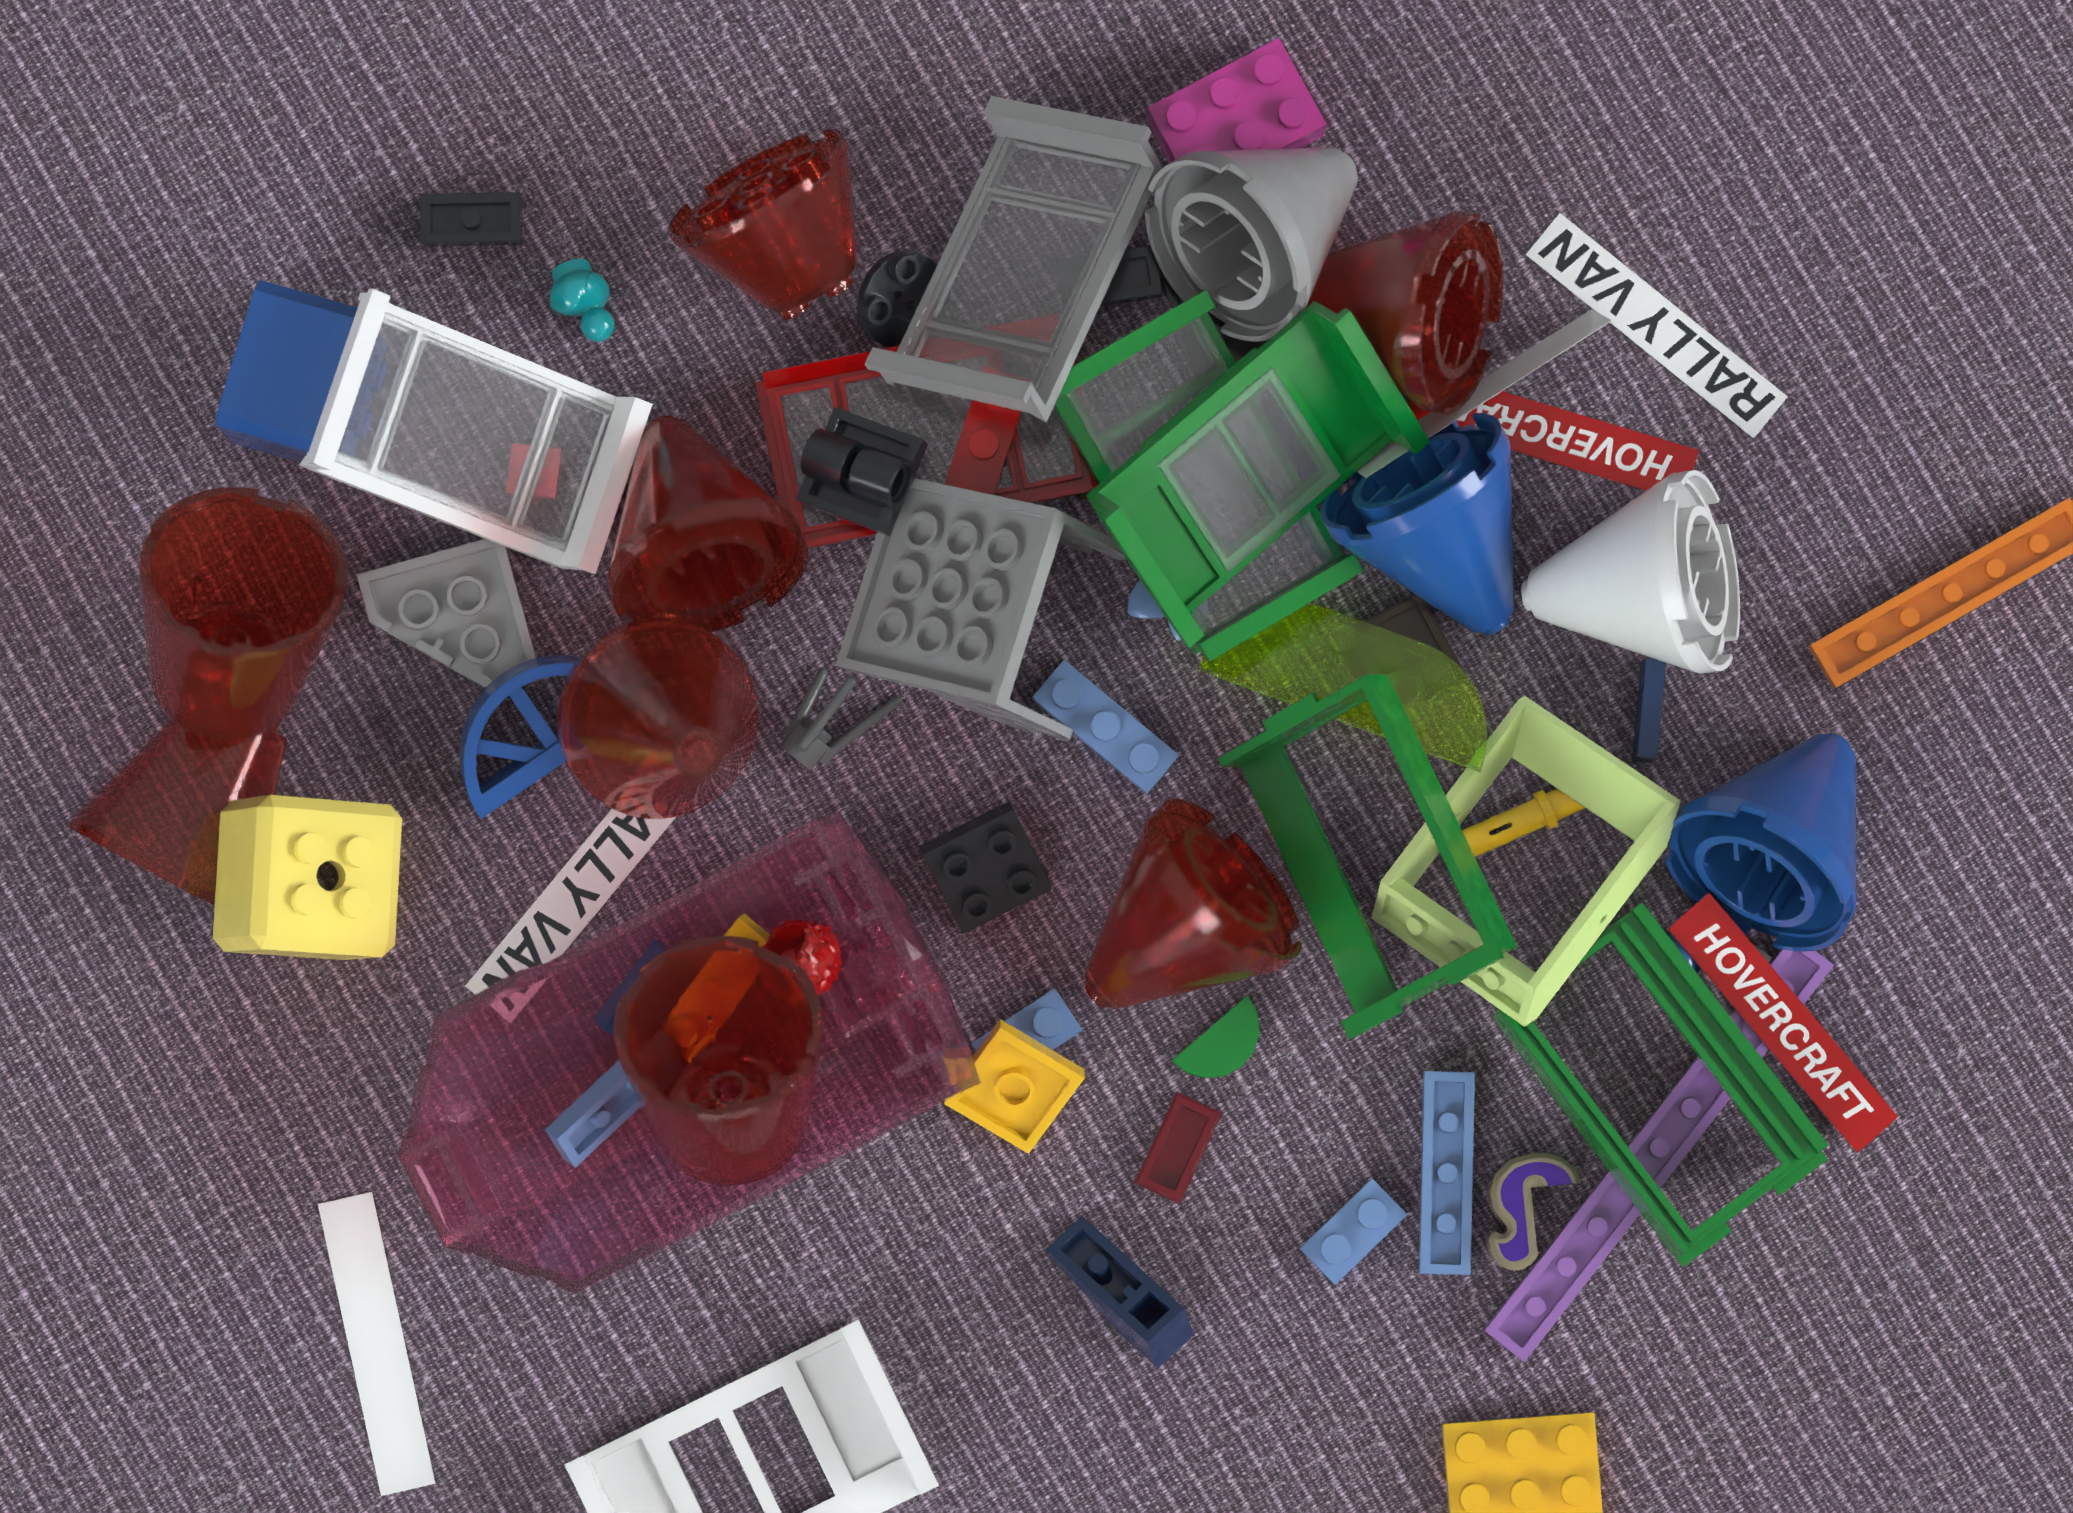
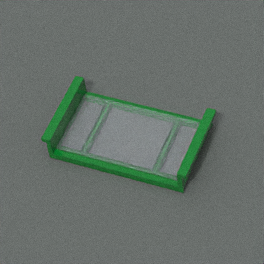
[1054,290,1364,661]

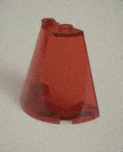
[67,686,287,906]

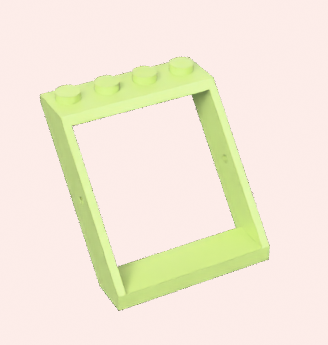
[1371,696,1681,1027]

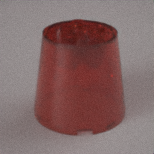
[139,487,347,739]
[614,936,823,1186]

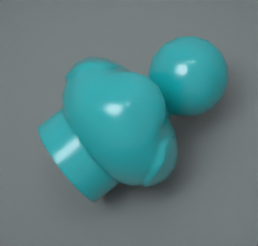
[549,259,615,342]

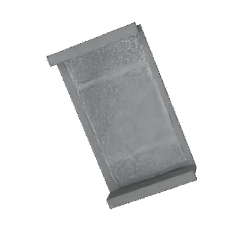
[865,96,1162,423]

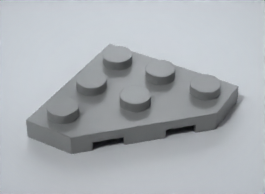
[356,539,543,688]

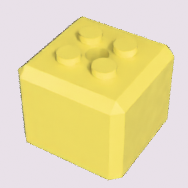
[213,795,402,960]

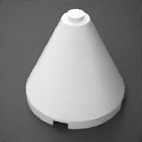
[1521,470,1740,674]

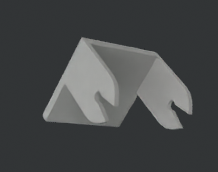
[835,478,1126,741]

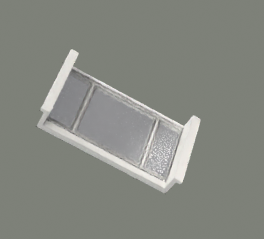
[299,289,652,574]

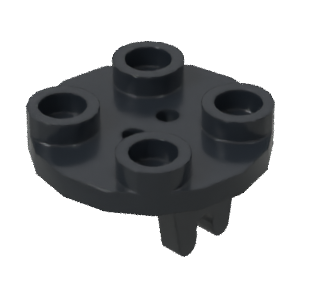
[856,250,951,347]

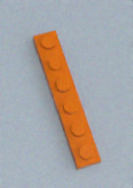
[1808,497,2073,690]

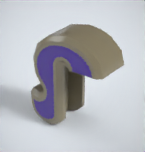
[1486,1153,1581,1270]

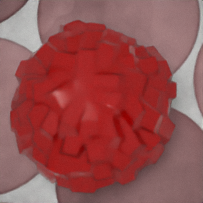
[761,920,842,999]

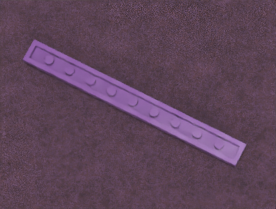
[1483,949,1834,1362]

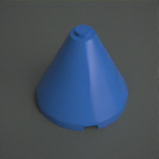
[1320,413,1514,635]
[1665,734,1856,952]

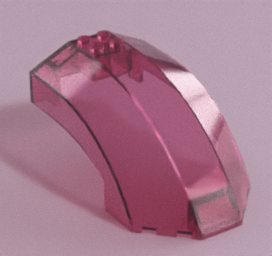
[398,812,981,1293]

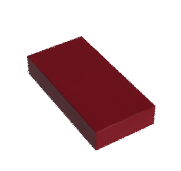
[1134,1092,1222,1204]

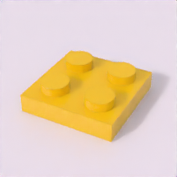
[944,1019,1085,1154]

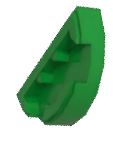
[1171,995,1260,1078]

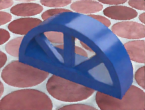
[459,655,648,819]

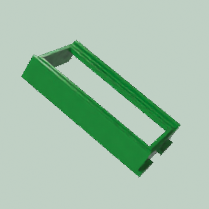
[1218,674,1517,1039]
[1493,902,1828,1268]

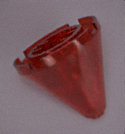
[1305,211,1504,414]
[607,415,809,637]
[557,618,759,819]
[1085,798,1302,1009]

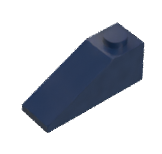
[1046,1216,1194,1368]

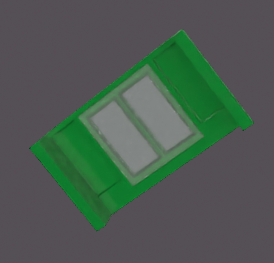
[1086,301,1430,648]

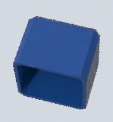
[216,280,387,463]

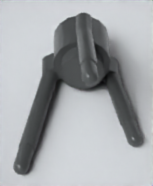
[780,668,901,771]

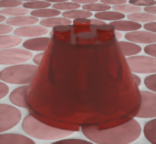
[667,129,857,320]

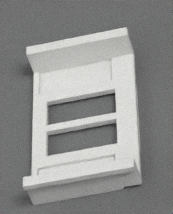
[565,1320,939,1513]

